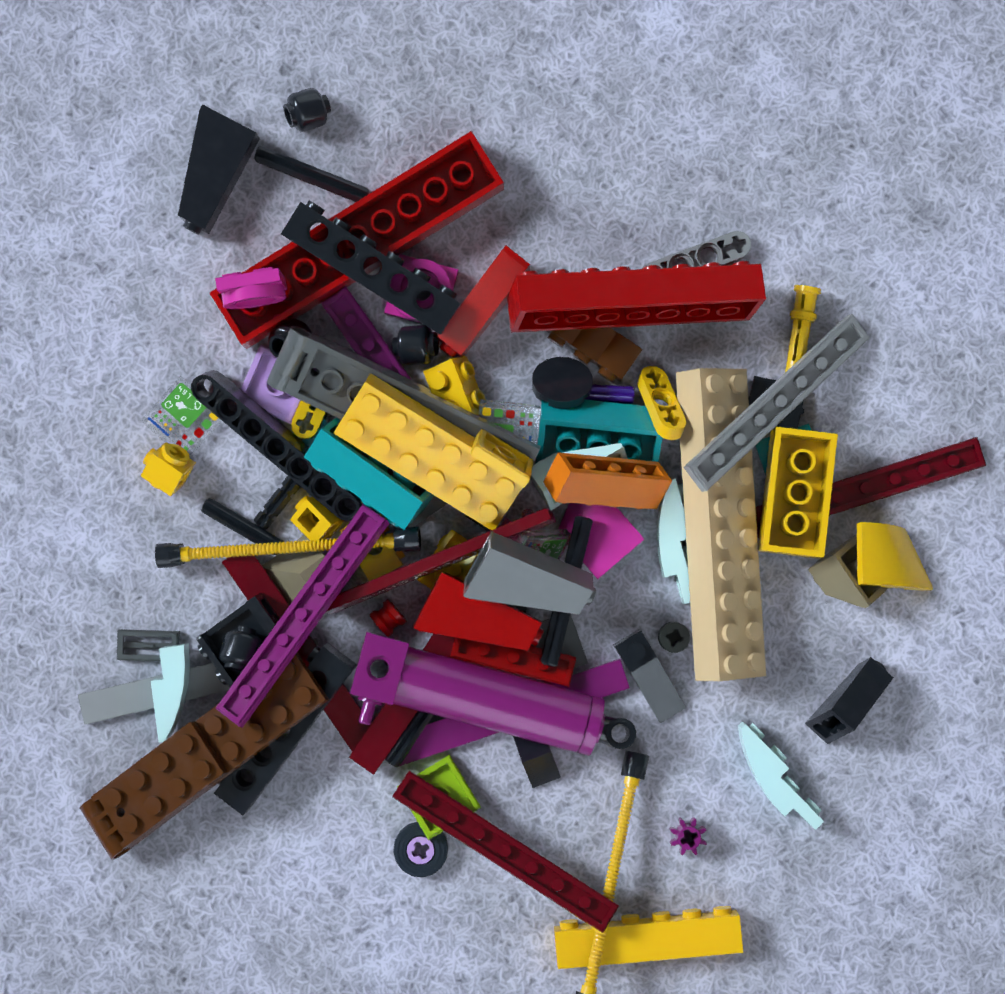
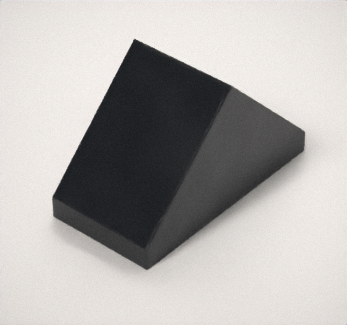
[513,736,561,788]

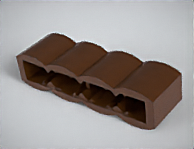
[547,328,642,382]

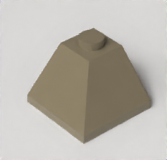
[808,534,888,608]
[263,535,326,605]

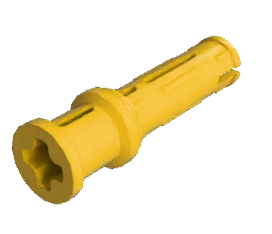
[785,285,821,372]

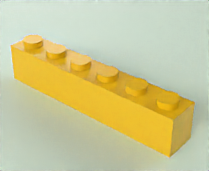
[554,906,743,969]

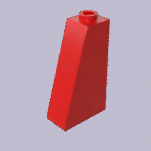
[437,245,530,358]
[413,571,544,651]

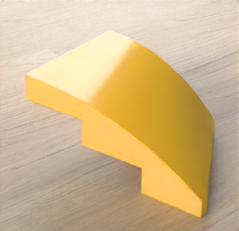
[857,522,933,591]

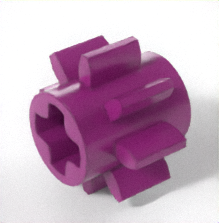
[669,817,707,855]

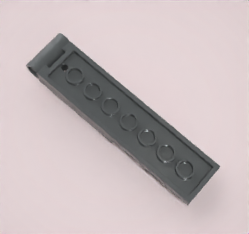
[267,326,541,461]

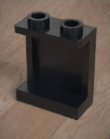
[196,593,280,687]

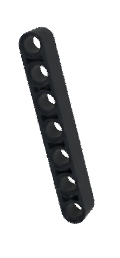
[191,370,364,521]

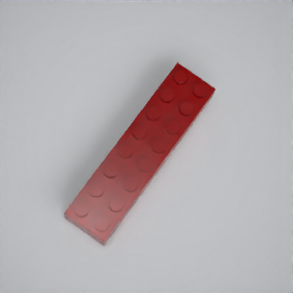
[507,261,766,333]

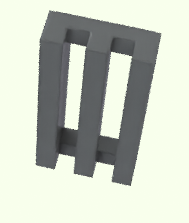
[117,629,180,661]

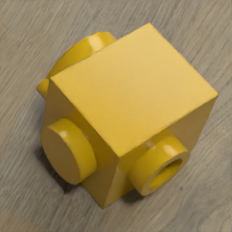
[141,442,196,497]

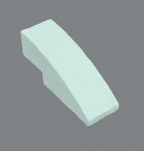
[151,643,190,743]

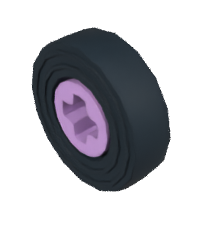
[393,822,448,878]

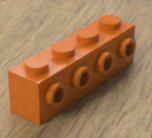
[543,452,672,510]

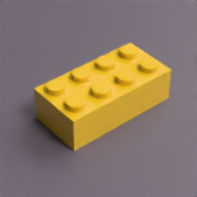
[758,427,838,558]

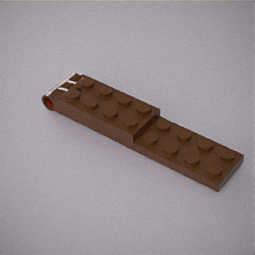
[79,652,329,860]

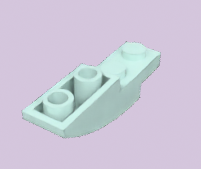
[657,479,690,604]
[738,722,824,830]

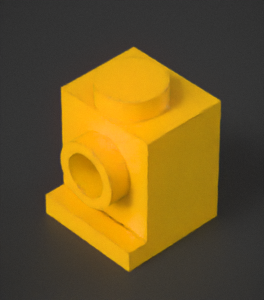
[290,495,345,540]

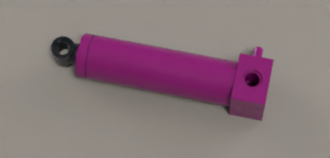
[350,632,636,756]

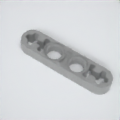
[641,231,751,269]

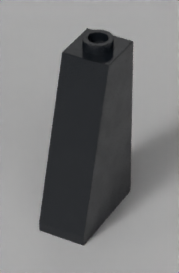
[178,104,260,235]

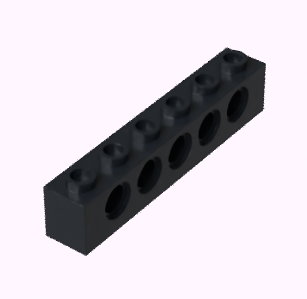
[281,200,460,335]
[214,643,357,816]

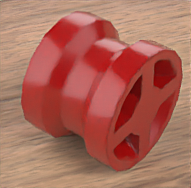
[369,599,407,637]

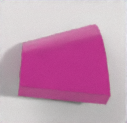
[557,503,644,579]

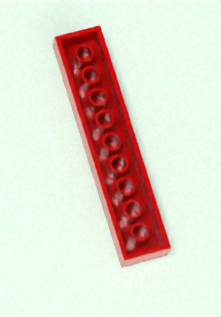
[210,131,504,349]

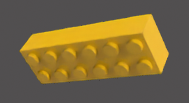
[334,373,523,530]

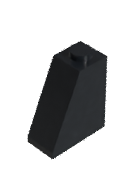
[805,657,894,744]

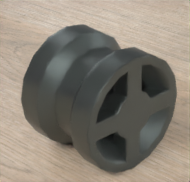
[658,622,690,653]

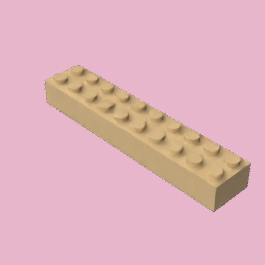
[676,368,766,681]

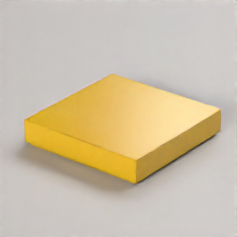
[470,429,534,488]

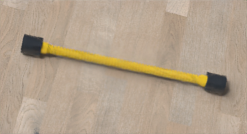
[155,526,421,568]
[576,751,649,994]

